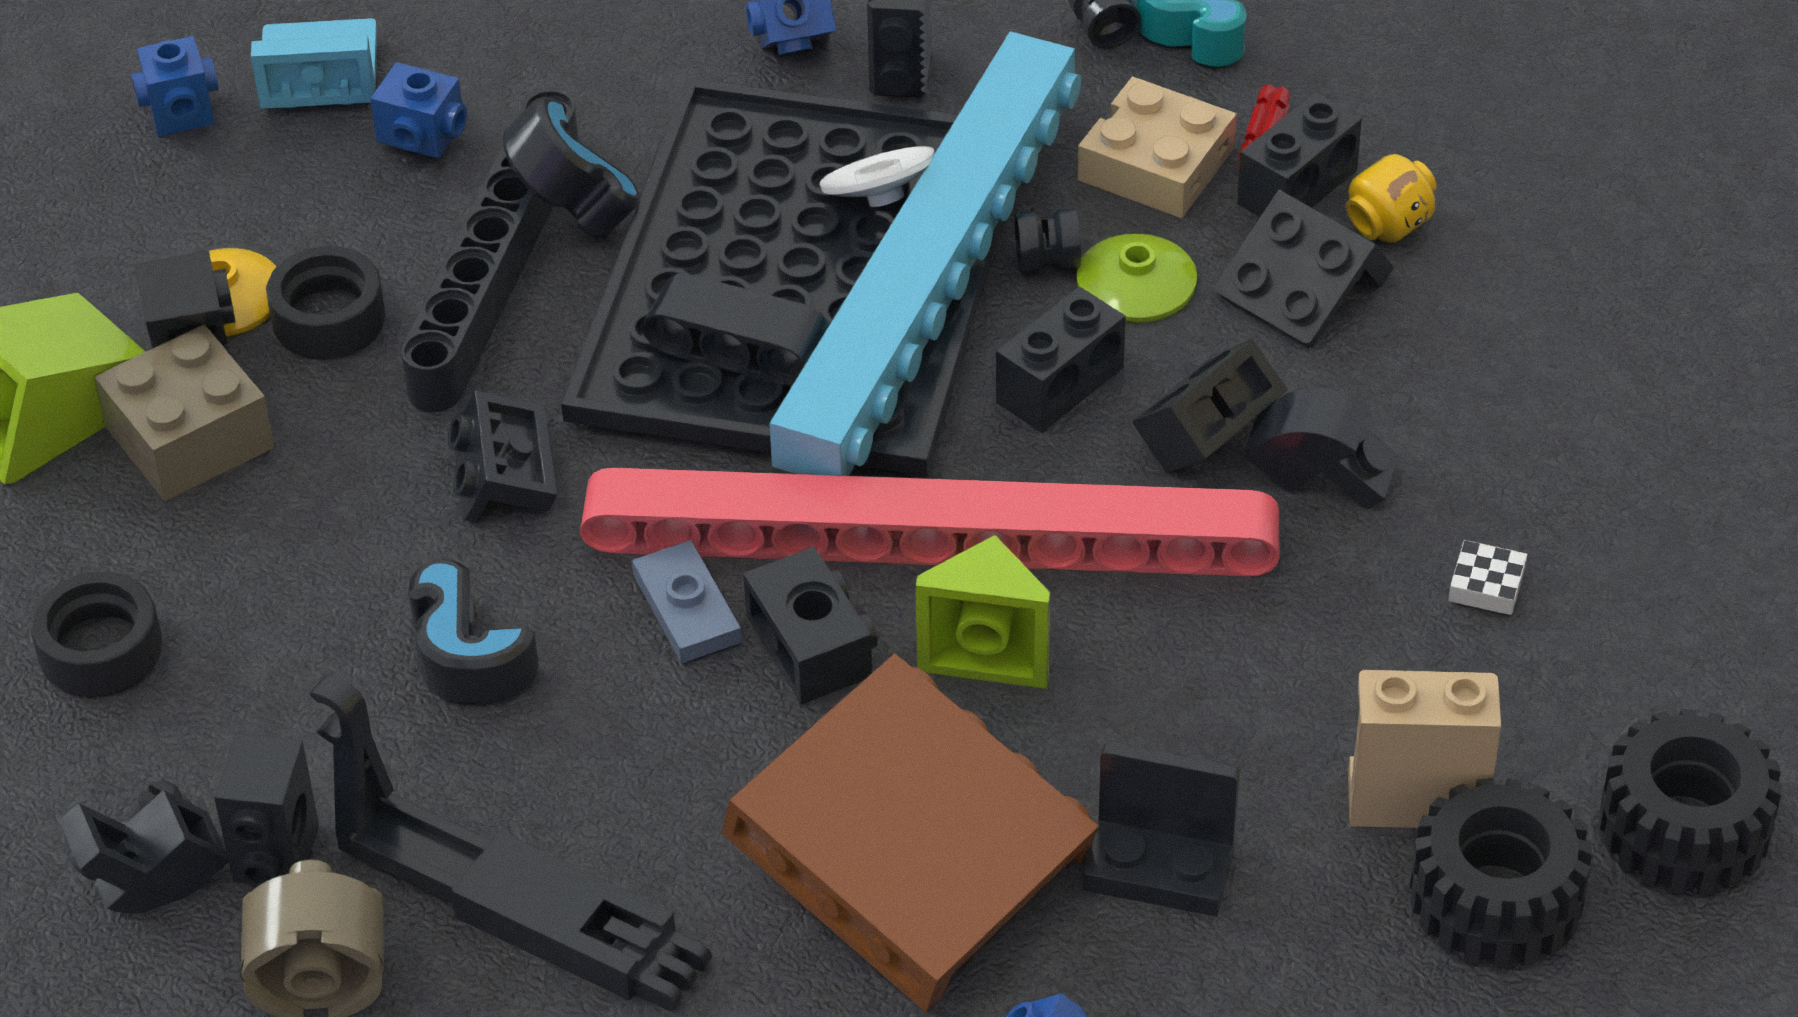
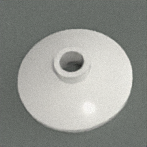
[820,146,935,207]

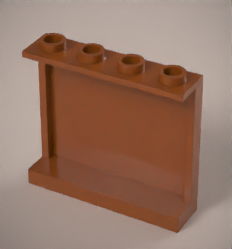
[721,653,1099,1013]

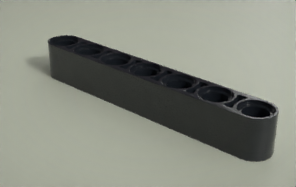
[401,90,579,412]

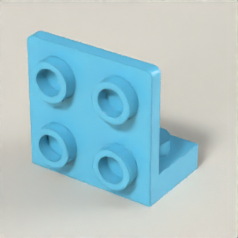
[251,18,377,109]

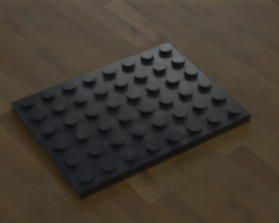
[561,78,1003,477]

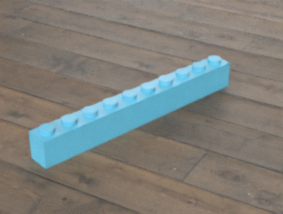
[770,31,1081,476]

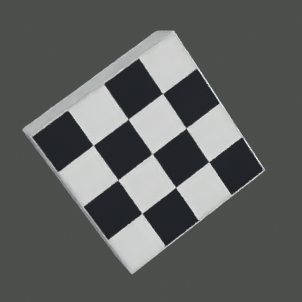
[1448,540,1527,615]

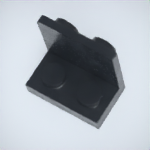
[1215,190,1394,347]
[1083,743,1240,917]

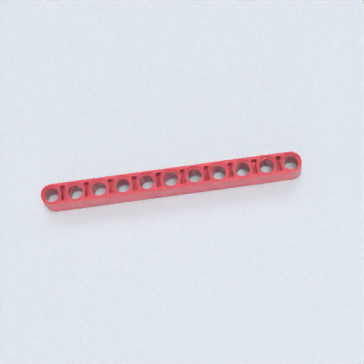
[580,468,1280,576]

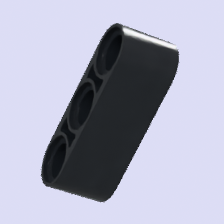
[642,273,830,386]

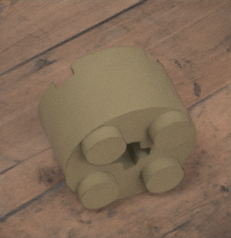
[241,860,384,1017]

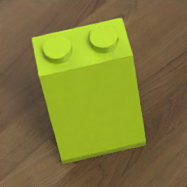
[0,293,146,485]

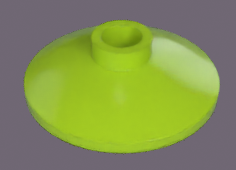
[1077,233,1197,323]

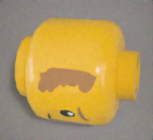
[1346,154,1437,243]

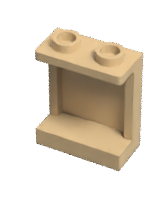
[1348,670,1501,828]

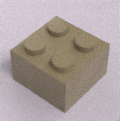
[94,324,275,501]

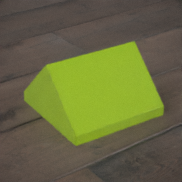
[916,535,1050,689]

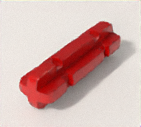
[1237,84,1290,170]

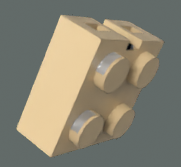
[1077,76,1237,218]

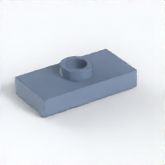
[632,540,742,664]

